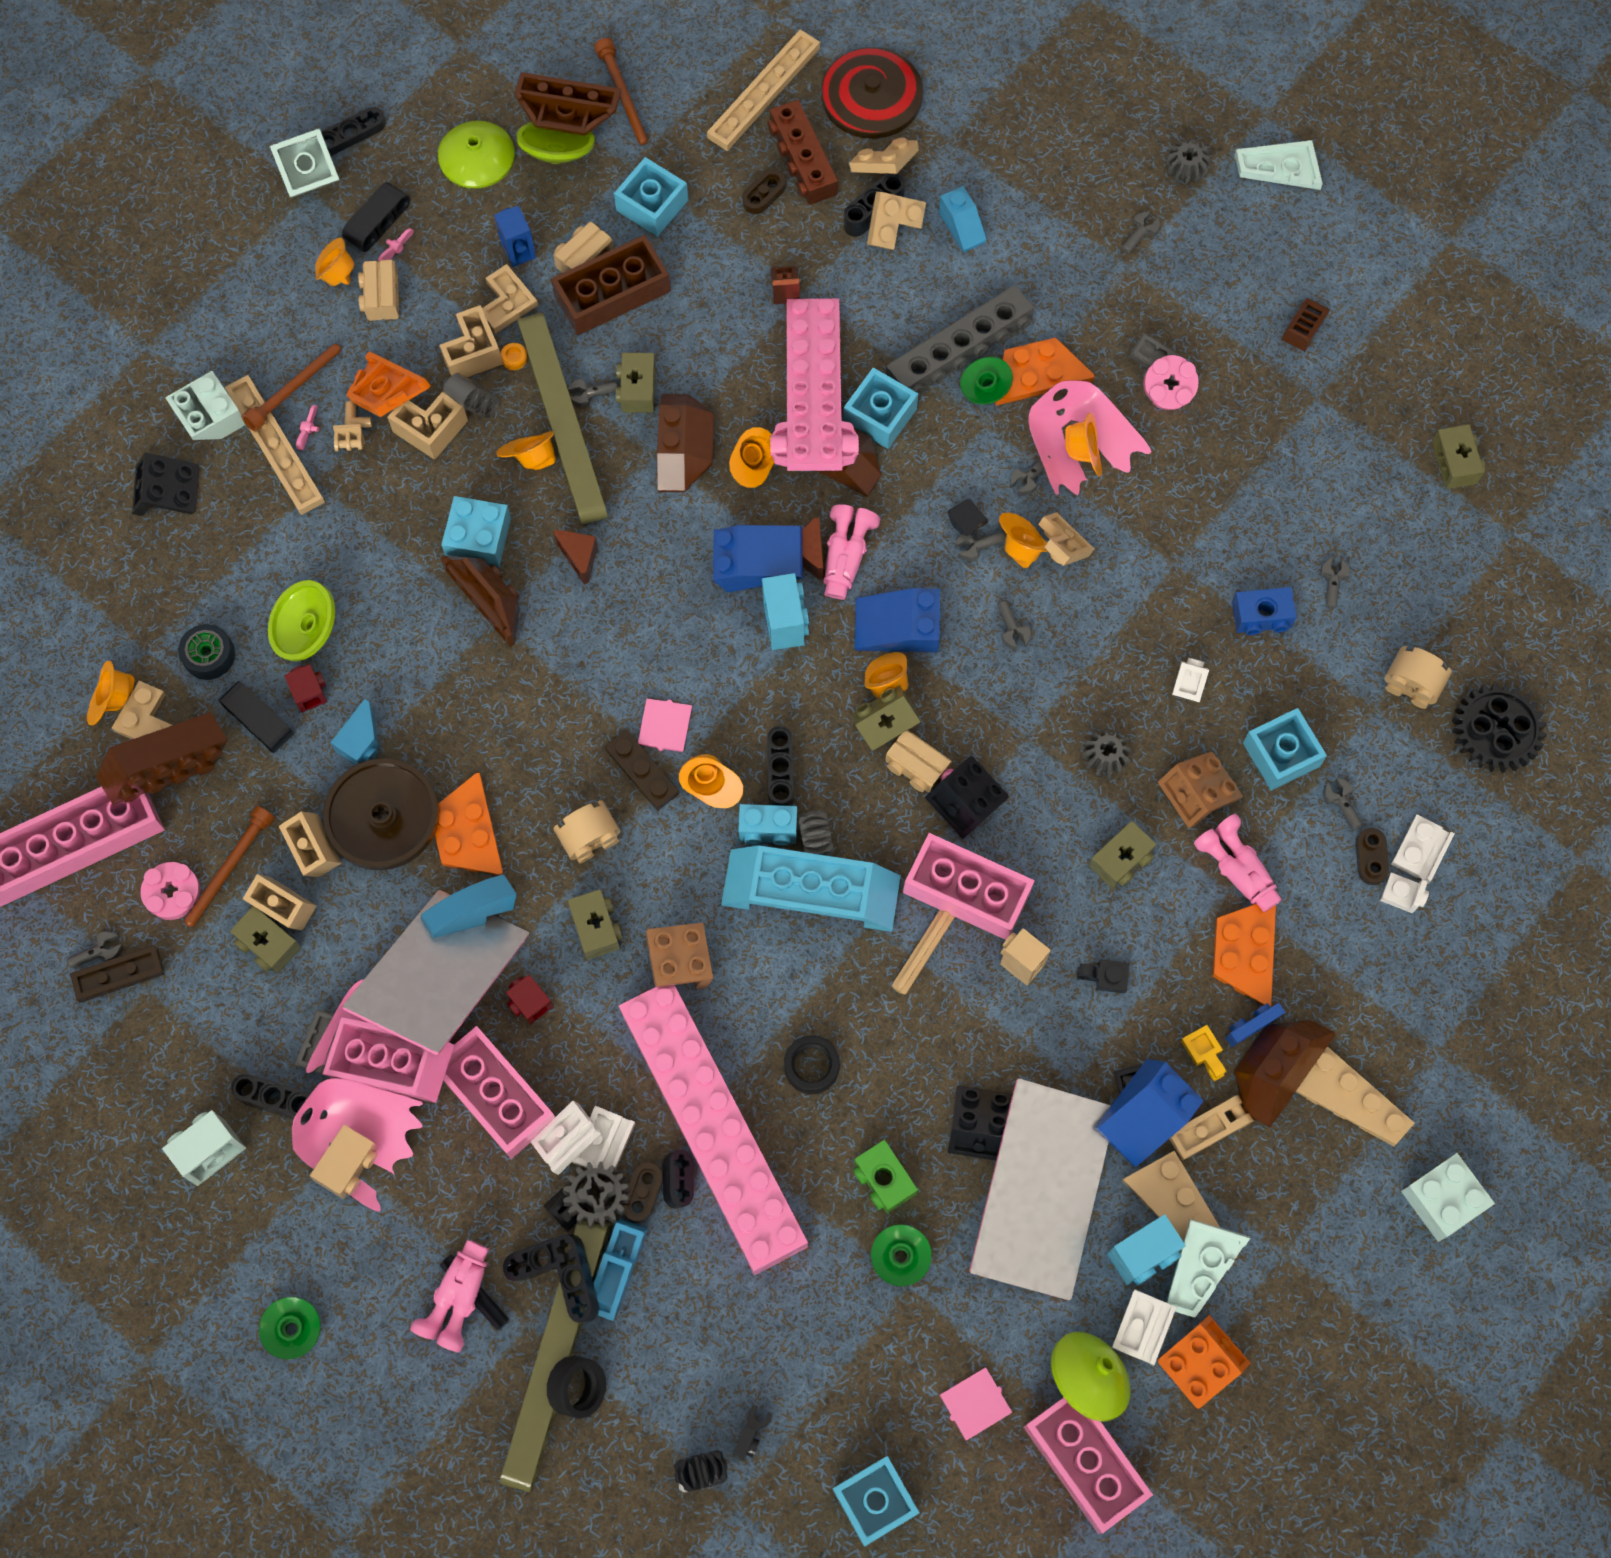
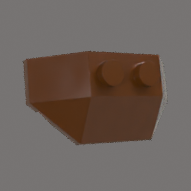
[515,72,621,136]
[657,394,714,492]
[818,428,881,497]
[441,556,520,647]
[1234,1020,1336,1128]

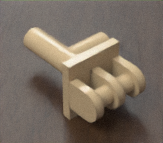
[333,401,372,451]

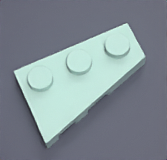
[1235,140,1323,190]
[1166,1219,1250,1318]

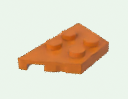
[995,338,1095,406]
[346,351,430,417]
[435,773,504,876]
[1212,904,1276,1007]

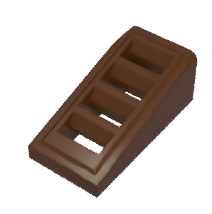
[1282,298,1330,352]

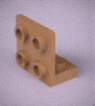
[1158,752,1243,828]
[646,923,713,990]

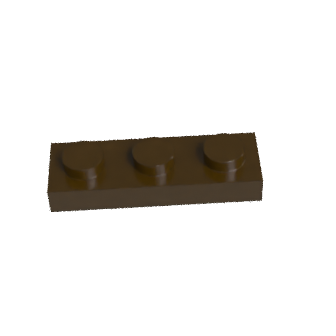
[604,730,679,811]
[70,945,165,1003]

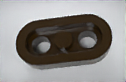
[742,169,785,214]
[1356,828,1389,885]
[622,1162,663,1223]

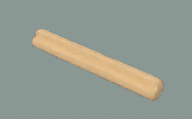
[892,910,955,995]

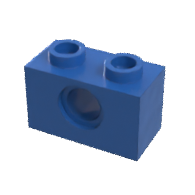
[494,206,536,268]
[1232,587,1297,635]

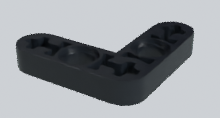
[503,1234,599,1323]

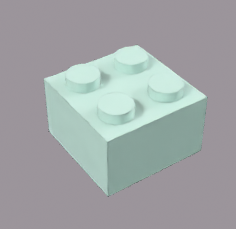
[270,129,340,198]
[162,1110,246,1186]
[1401,1153,1495,1242]

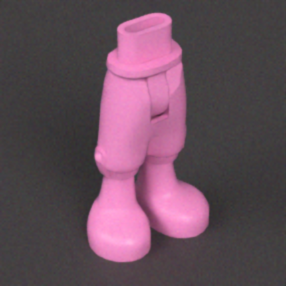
[824,505,880,600]
[1194,814,1282,912]
[410,1239,489,1352]

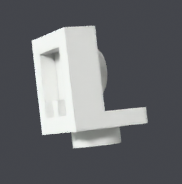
[1172,658,1209,702]
[1380,873,1429,913]

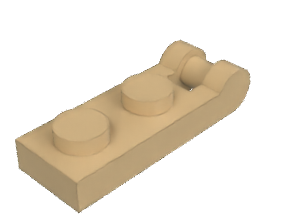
[1169,1095,1254,1161]

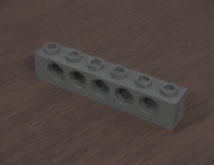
[886,285,1034,396]

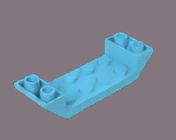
[721,845,901,932]

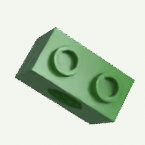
[853,1139,918,1214]

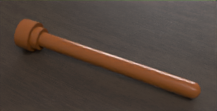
[594,38,648,145]
[241,344,341,432]
[185,805,276,927]

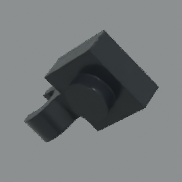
[1077,959,1129,993]
[732,1406,772,1462]

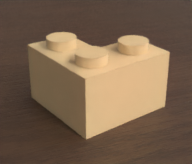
[440,305,503,377]
[387,392,468,460]

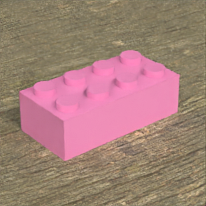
[903,833,1035,940]
[323,1017,454,1103]
[443,1026,555,1159]
[1023,1397,1153,1534]

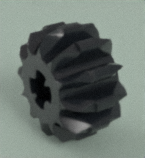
[674,1450,728,1492]

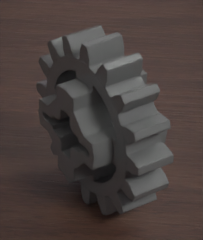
[563,1162,629,1229]

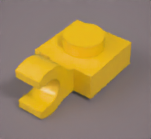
[1181,1025,1227,1082]

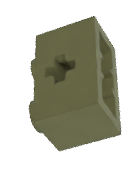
[616,353,656,413]
[1432,424,1485,489]
[852,686,921,751]
[1089,821,1157,890]
[567,889,623,960]
[230,906,301,974]

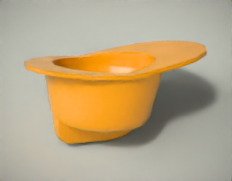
[315,238,355,286]
[1065,413,1102,477]
[729,427,774,488]
[496,431,556,470]
[999,512,1047,568]
[864,652,909,699]
[87,661,135,726]
[679,754,743,808]

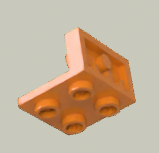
[1158,1314,1251,1409]

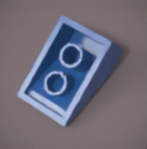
[713,525,803,592]
[855,588,940,653]
[1095,1059,1203,1167]

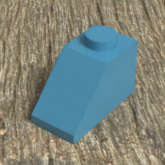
[939,186,987,253]
[330,699,379,765]

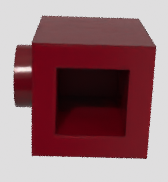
[284,664,327,713]
[506,975,553,1025]

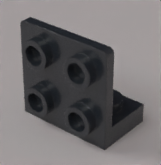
[132,452,199,516]
[925,756,1009,839]
[948,1086,1013,1161]

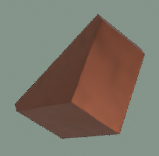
[770,266,800,305]
[802,518,823,579]
[553,530,598,585]

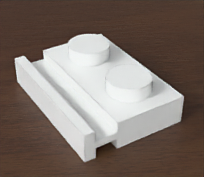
[1391,814,1455,884]
[531,1101,601,1175]
[572,1106,635,1171]
[1112,1289,1176,1365]

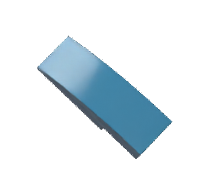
[421,874,516,938]
[585,1218,649,1321]

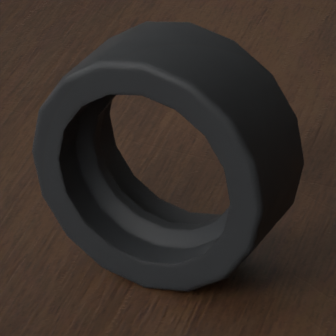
[784,1035,840,1094]
[547,1355,606,1419]

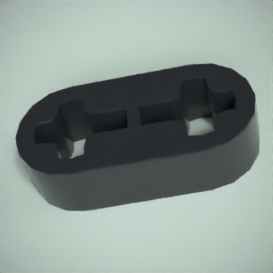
[663,1150,694,1209]

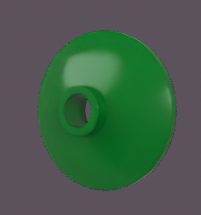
[960,357,1013,405]
[871,1225,932,1287]
[259,1297,321,1360]

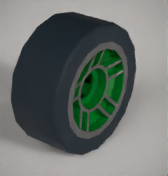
[178,624,236,680]

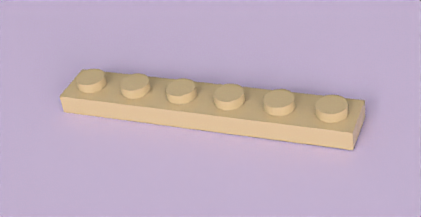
[707,29,820,151]
[224,375,325,515]

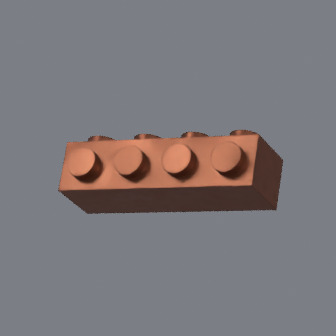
[767,100,838,205]

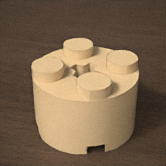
[1385,646,1452,709]
[553,800,620,864]

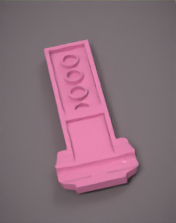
[771,299,859,471]

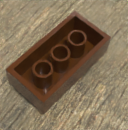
[551,235,671,336]
[96,712,228,805]

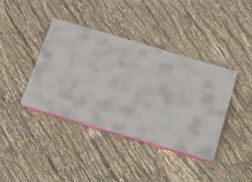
[343,890,529,1055]
[969,1079,1111,1300]

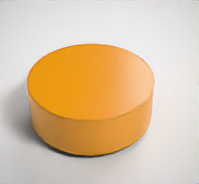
[500,343,528,370]

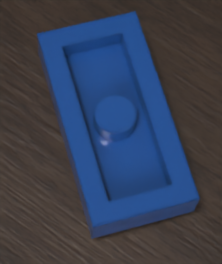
[1225,1003,1286,1047]

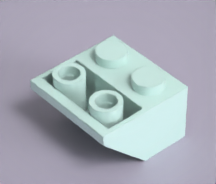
[165,371,246,440]

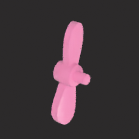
[378,228,414,262]
[296,405,319,450]

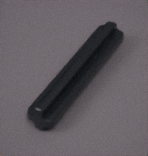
[440,1255,509,1330]

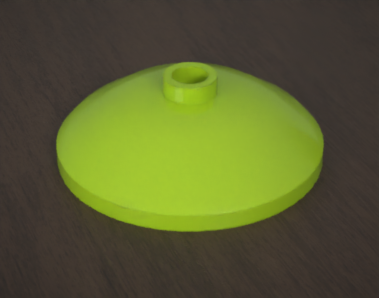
[438,121,515,189]
[517,122,595,164]
[268,580,335,661]
[1051,1332,1131,1422]

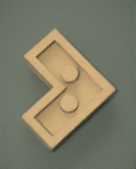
[849,138,919,174]
[867,192,926,250]
[482,264,538,334]
[1038,512,1094,566]
[112,681,172,739]

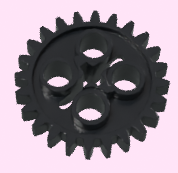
[1452,683,1547,773]

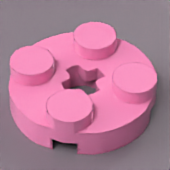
[1143,355,1198,410]
[141,862,201,920]

